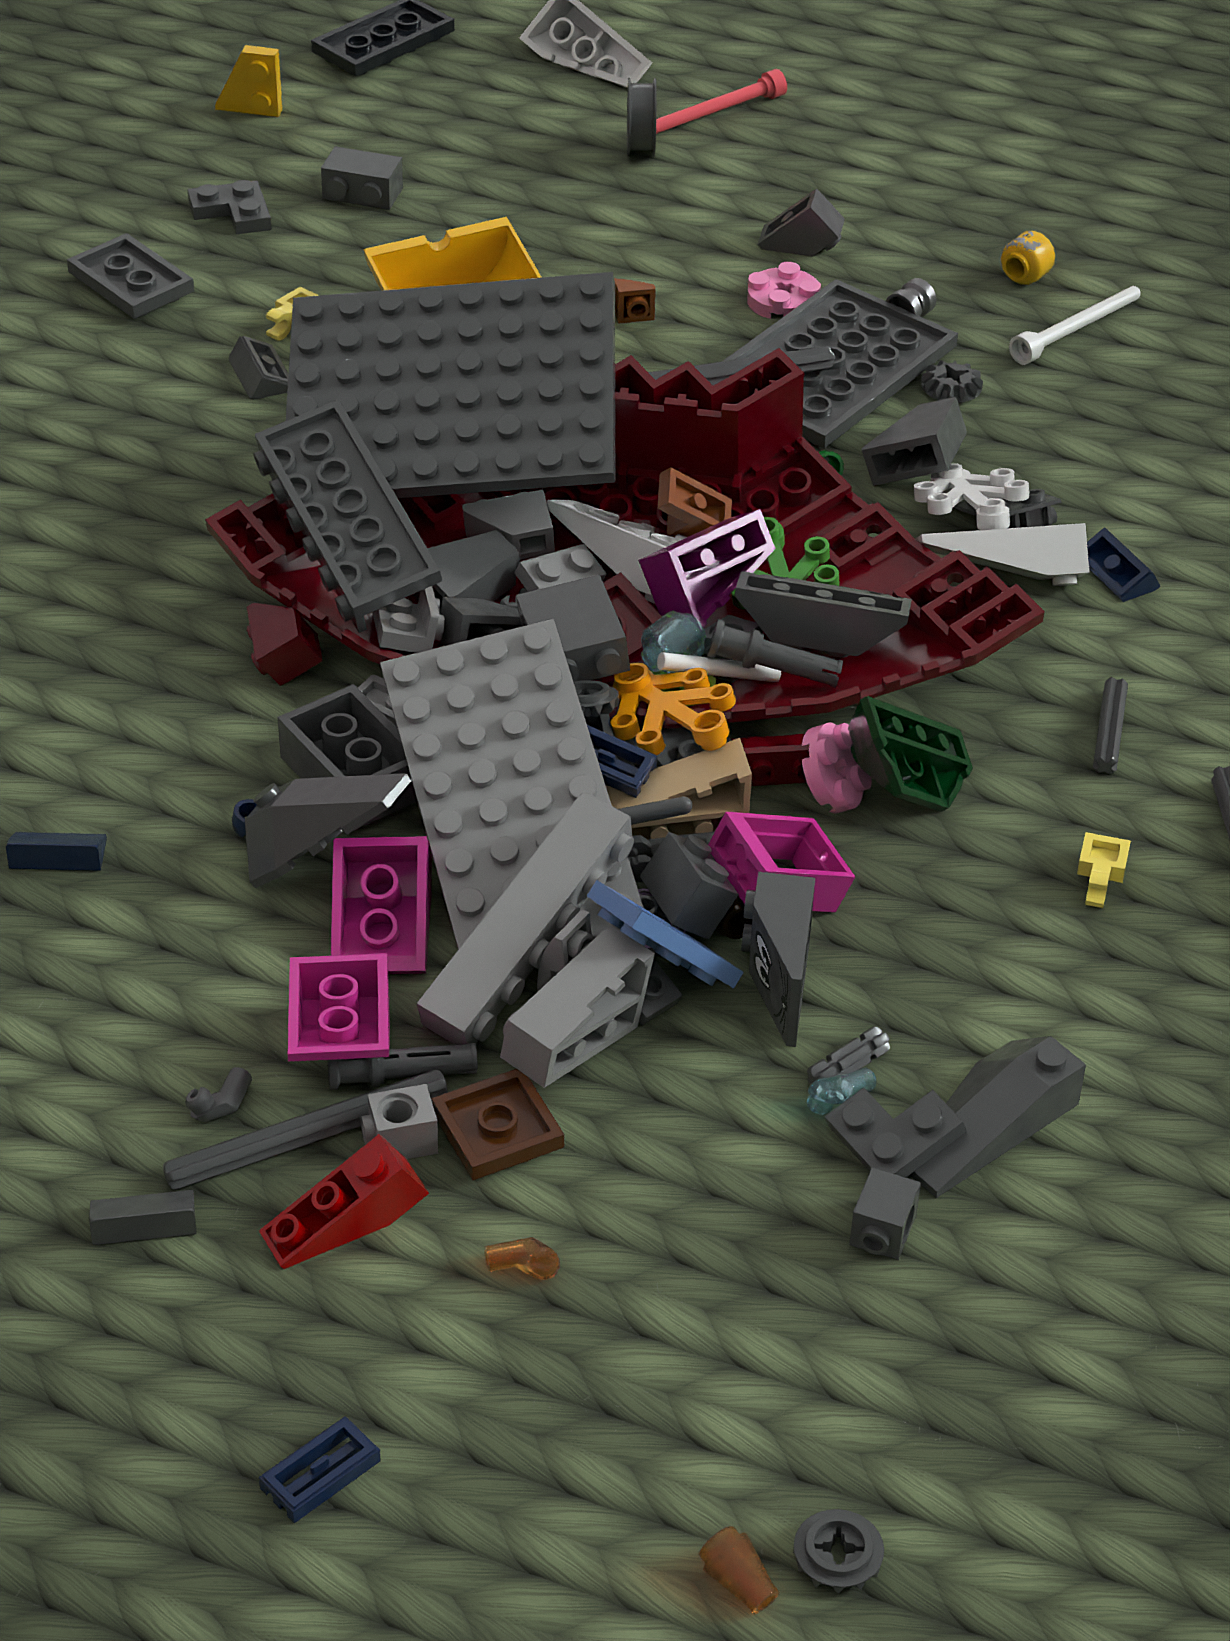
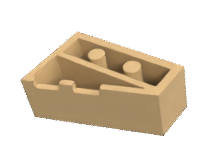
[606,738,752,840]

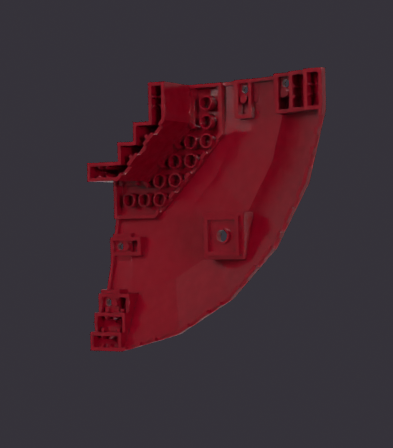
[205,348,1045,728]

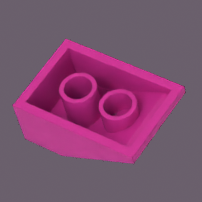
[331,836,432,974]
[288,953,390,1062]

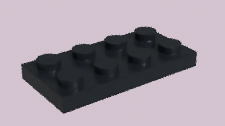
[311,0,455,76]

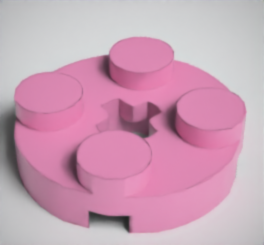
[747,262,821,319]
[802,722,872,814]

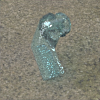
[807,1068,877,1115]

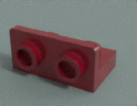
[731,734,810,786]

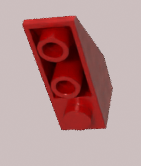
[259,1134,429,1269]

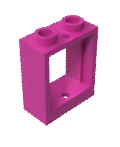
[708,812,855,912]

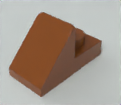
[658,467,732,537]

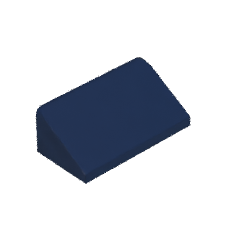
[1087,527,1161,602]
[6,832,107,871]

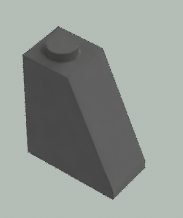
[862,397,967,486]
[413,530,520,614]

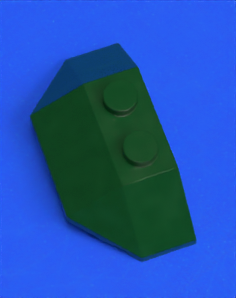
[848,696,973,812]

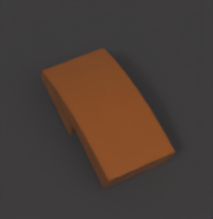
[614,278,656,323]

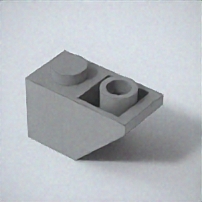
[462,490,555,560]

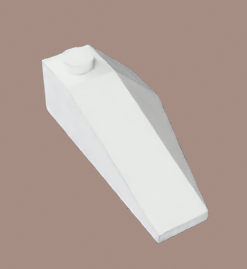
[519,0,652,88]
[547,500,687,603]
[916,523,1089,586]

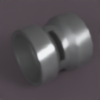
[886,278,937,317]

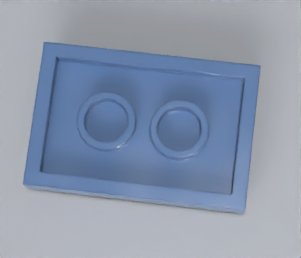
[587,880,744,988]

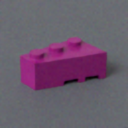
[638,509,776,637]

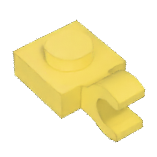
[266,287,319,341]
[1077,832,1131,908]

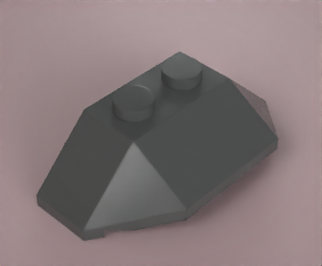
[735,571,912,658]

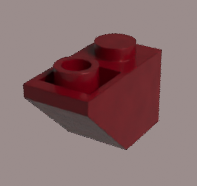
[247,602,323,686]

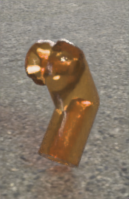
[484,1237,560,1280]

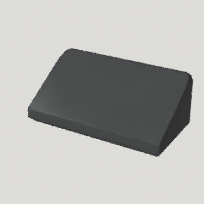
[229,336,288,399]
[89,1190,197,1245]

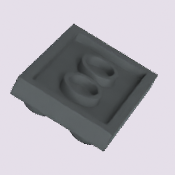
[67,233,194,319]

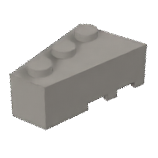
[500,924,655,1088]

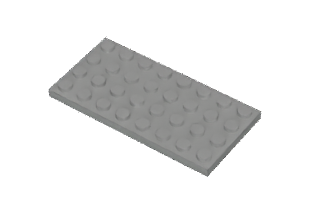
[380,619,644,950]

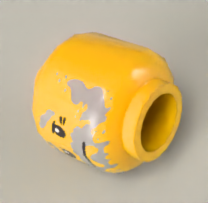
[1001,231,1056,285]

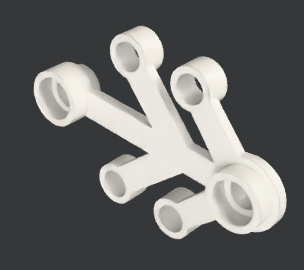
[914,463,1029,530]

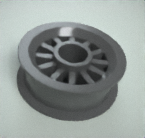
[627,78,657,156]

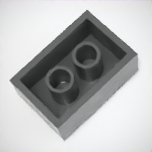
[277,684,417,831]

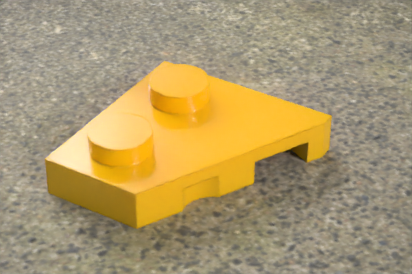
[215,45,282,117]

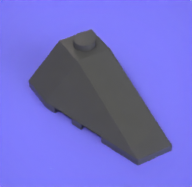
[245,773,412,888]
[910,1036,1086,1198]

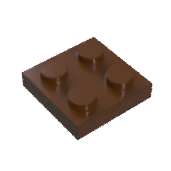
[431,1069,564,1180]

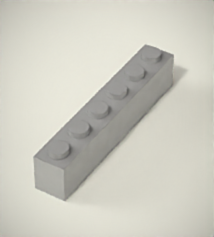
[417,790,634,1045]

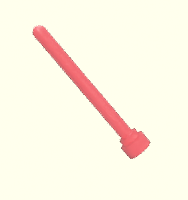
[656,69,787,134]

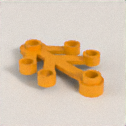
[610,663,736,755]

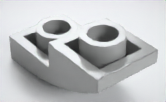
[537,909,594,991]

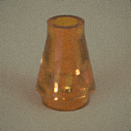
[699,1526,780,1614]

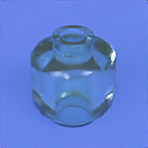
[641,611,706,674]

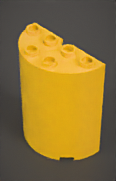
[363,217,542,291]

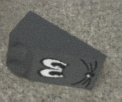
[741,872,815,1047]

